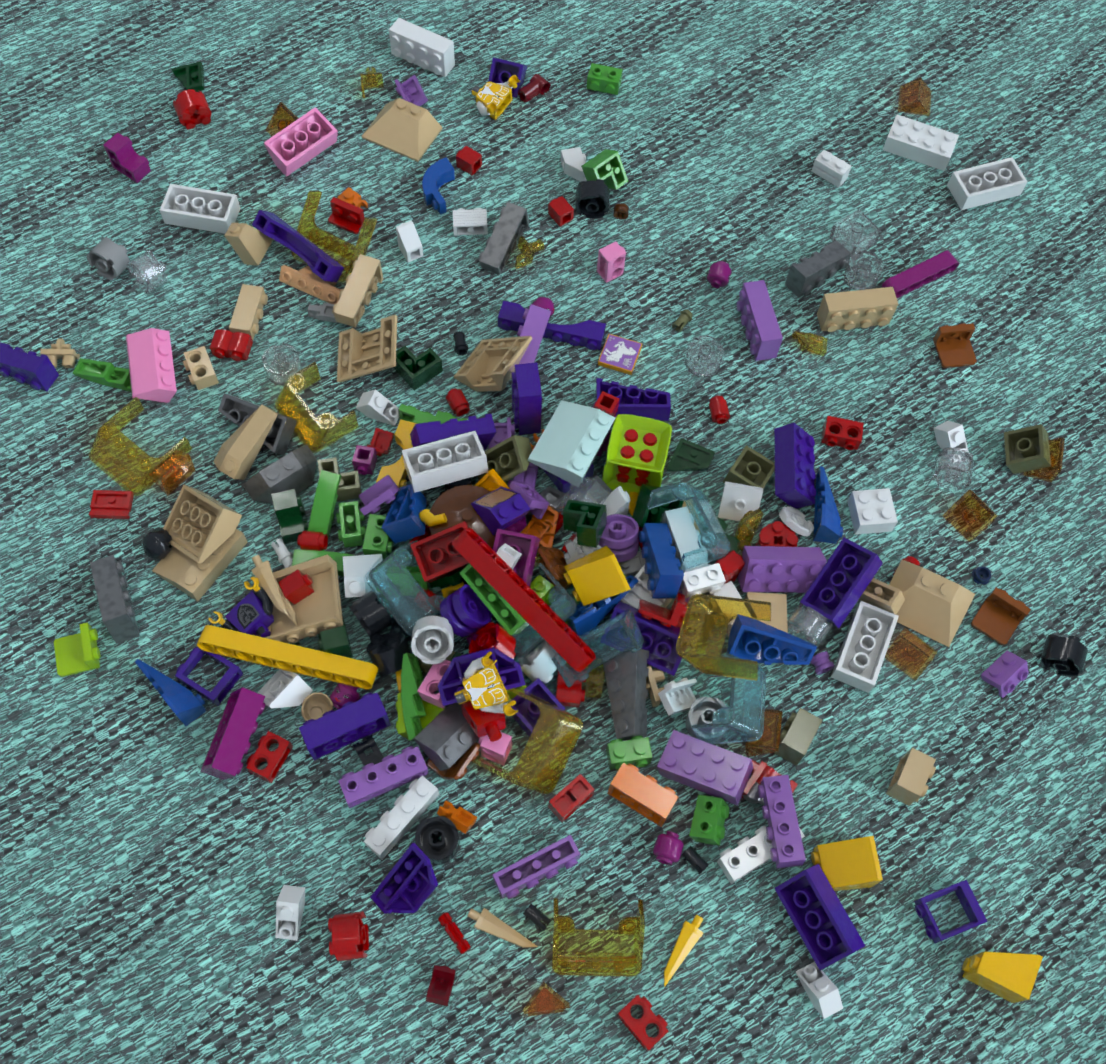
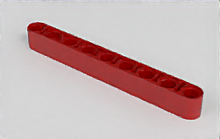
[452,527,596,672]

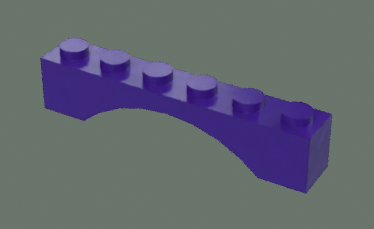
[252,210,345,283]
[498,300,606,350]

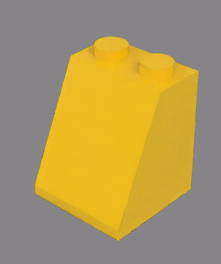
[563,545,631,606]
[811,836,883,891]
[962,952,1043,1003]

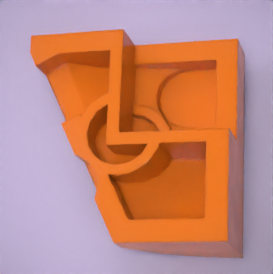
[521,506,559,548]

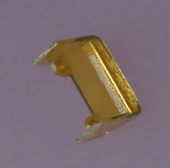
[275,362,359,453]
[552,898,645,976]

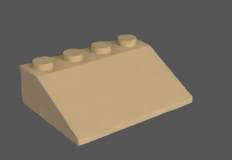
[163,485,242,564]
[152,529,248,602]

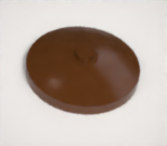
[429,485,506,549]

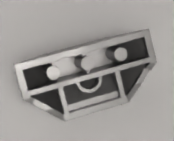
[243,444,317,504]

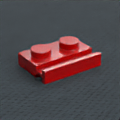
[88,490,134,519]

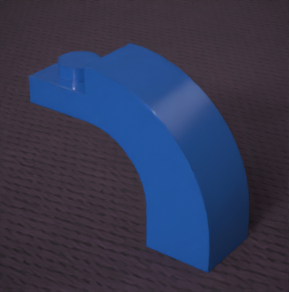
[422,157,455,215]

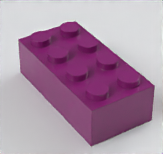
[493,529,540,587]
[200,687,265,780]

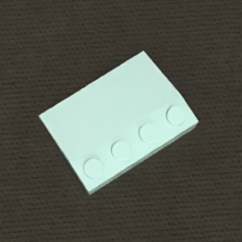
[527,401,615,487]

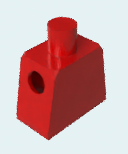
[461,700,506,742]

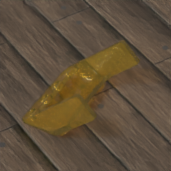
[291,190,377,282]
[89,397,192,496]
[676,594,771,681]
[472,687,583,794]

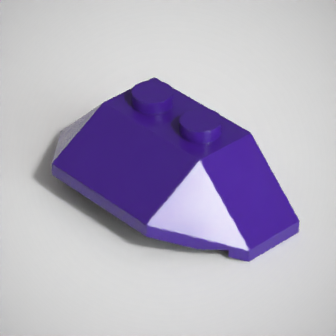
[438,647,526,706]
[370,843,438,914]

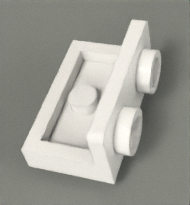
[682,563,726,599]
[658,678,697,715]

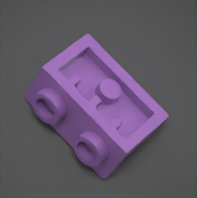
[509,481,550,519]

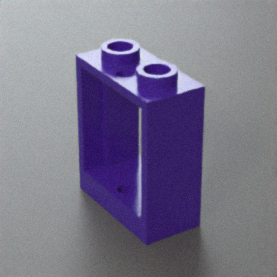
[175,647,243,706]
[914,880,988,943]

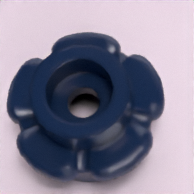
[972,566,991,585]

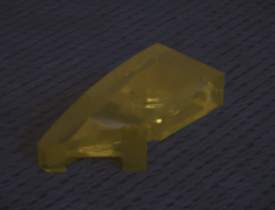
[792,332,827,356]

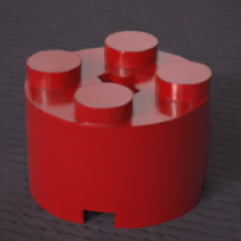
[173,89,211,130]
[756,521,798,547]
[469,622,516,659]
[328,911,369,961]

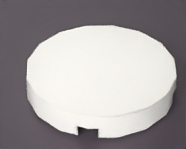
[779,506,814,537]

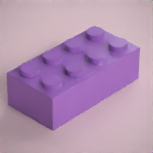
[737,280,783,361]
[737,546,827,593]
[657,730,753,806]

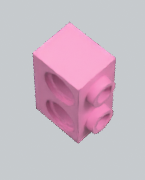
[597,241,626,283]
[417,660,451,709]
[478,732,512,766]

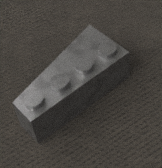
[479,202,529,275]
[218,393,298,455]
[90,555,140,644]

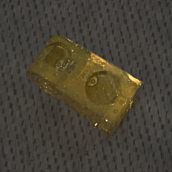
[585,659,605,699]

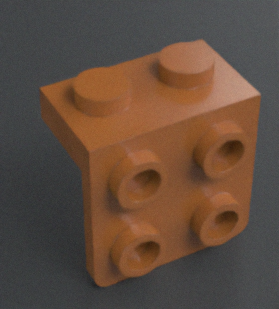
[933,323,977,368]
[537,546,572,594]
[971,587,1031,646]
[426,743,480,780]

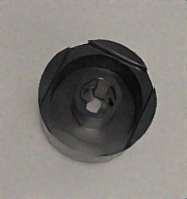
[575,179,610,219]
[349,590,394,638]
[366,628,412,674]
[1040,634,1088,677]
[415,816,460,865]

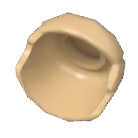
[301,692,333,721]

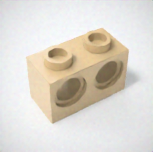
[183,346,219,390]

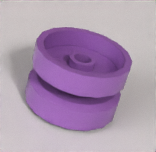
[598,514,639,562]

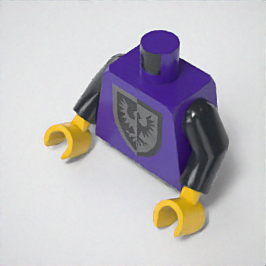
[208,577,274,638]

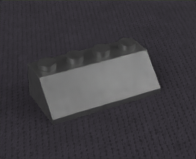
[413,702,480,771]

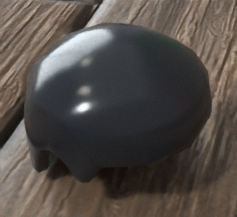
[143,528,172,560]

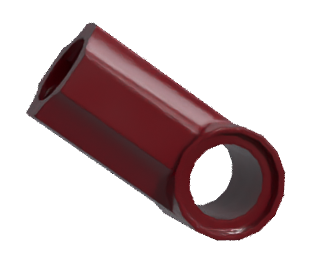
[518,74,551,103]

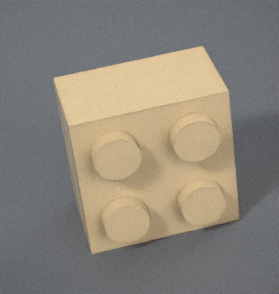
[886,748,936,806]

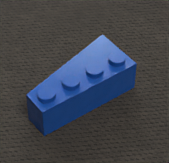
[639,523,684,599]

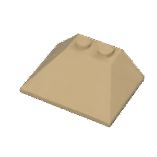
[361,98,442,162]
[337,315,397,382]
[454,336,533,392]
[889,560,975,647]

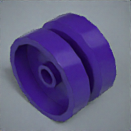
[440,584,492,637]

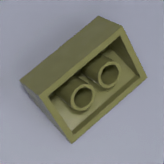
[477,435,532,482]

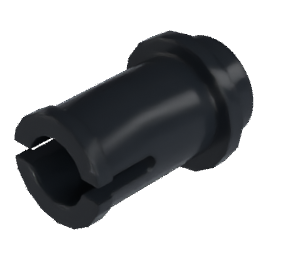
[453,331,468,355]
[682,846,709,874]
[523,903,551,931]

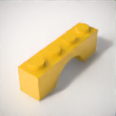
[376,419,417,495]

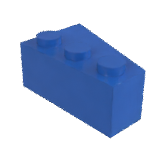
[381,484,427,543]

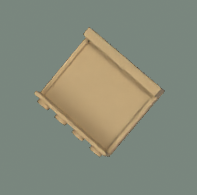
[259,554,343,643]

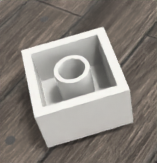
[847,488,898,535]

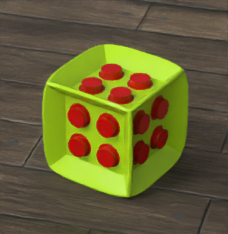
[602,414,672,494]

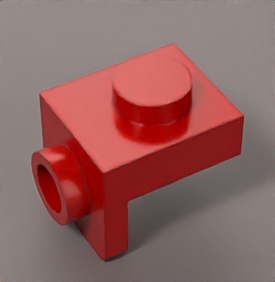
[367,427,395,456]

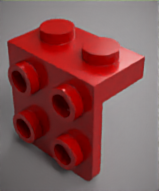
[638,592,687,627]

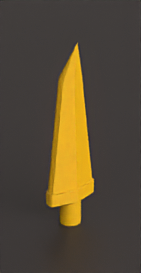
[664,915,703,987]

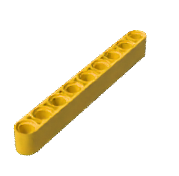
[197,625,378,689]

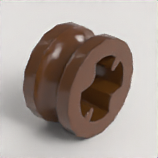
[614,203,629,219]

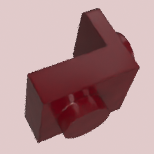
[426,965,456,1006]

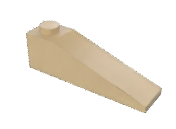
[213,404,278,480]

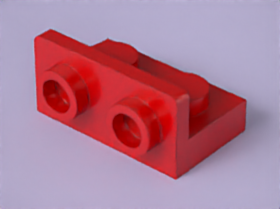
[328,197,365,234]

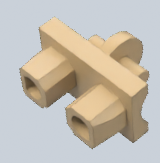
[40,338,80,368]
[646,666,665,707]

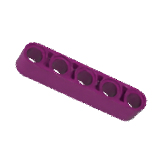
[881,250,960,298]

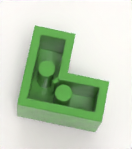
[581,149,628,190]

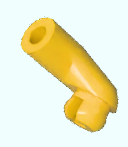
[628,492,639,516]
[419,509,447,527]

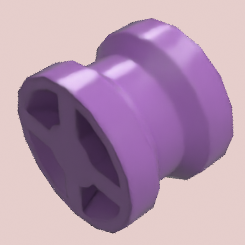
[810,651,835,675]

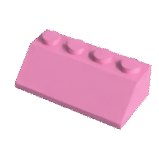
[264,107,338,177]
[126,328,177,403]

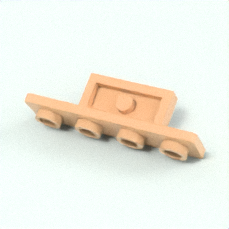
[279,265,341,304]

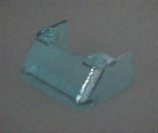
[647,482,731,570]
[366,540,444,636]
[488,563,577,658]
[551,609,644,688]
[692,654,766,744]

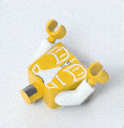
[472,75,520,120]
[454,651,518,716]

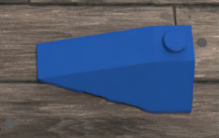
[813,466,843,544]
[562,575,639,637]
[726,614,817,665]
[135,659,206,726]

